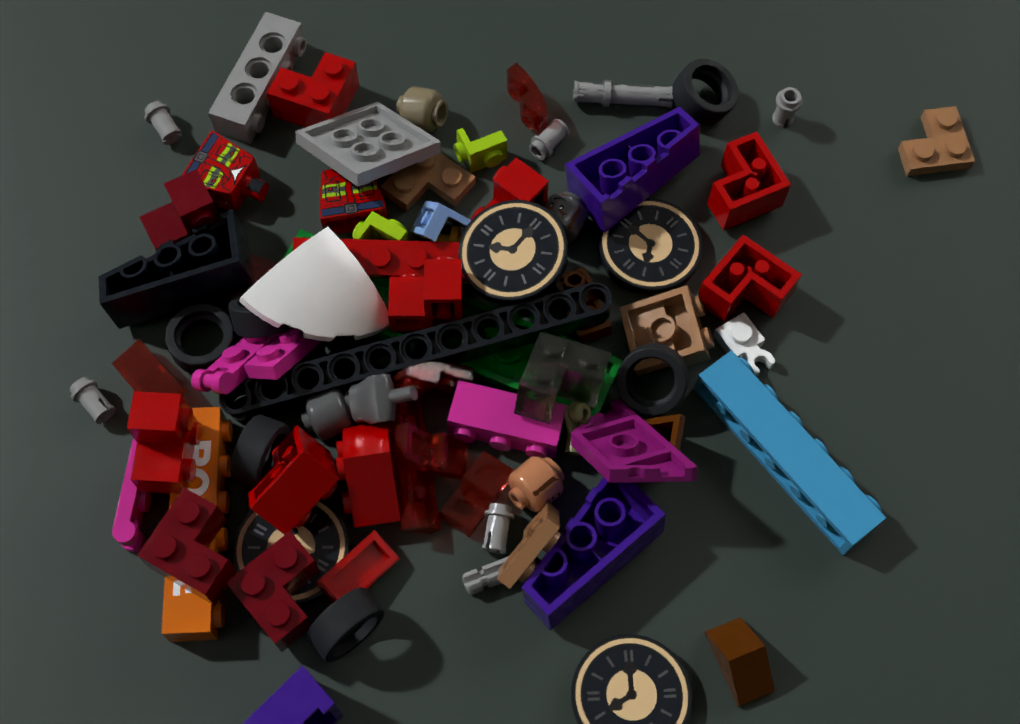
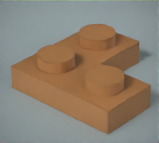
[898,106,975,176]
[380,153,476,212]
[497,503,561,589]

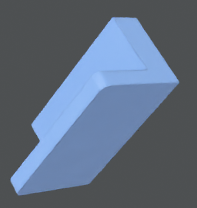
[410,201,471,242]

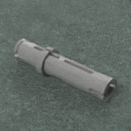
[573,80,673,108]

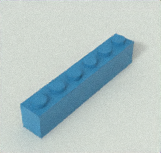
[693,350,886,555]

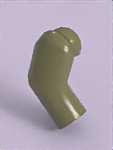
[564,401,591,456]

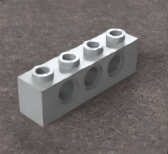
[208,12,307,144]

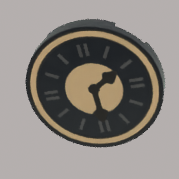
[598,198,703,293]
[458,200,568,305]
[233,499,350,606]
[571,634,692,724]

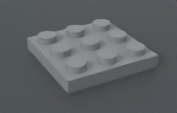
[295,101,441,186]

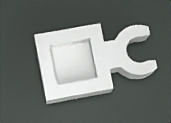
[713,313,775,377]

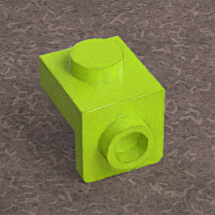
[453,128,507,173]
[352,211,409,241]

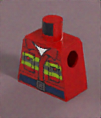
[181,131,269,211]
[320,169,388,235]

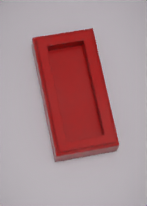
[315,530,400,603]

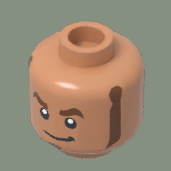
[508,456,564,512]

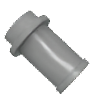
[772,87,803,128]
[144,101,182,145]
[529,119,569,160]
[70,377,116,424]
[482,503,514,554]

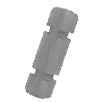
[462,556,537,595]

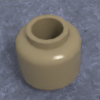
[396,86,448,133]

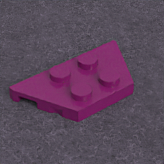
[571,399,698,483]

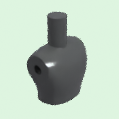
[349,374,418,424]

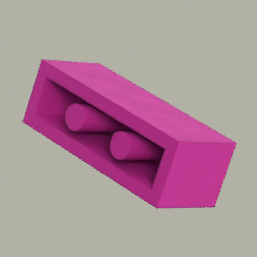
[447,380,567,459]

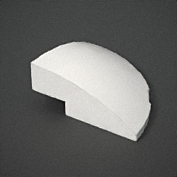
[239,227,390,342]

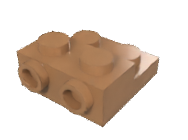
[619,285,714,376]

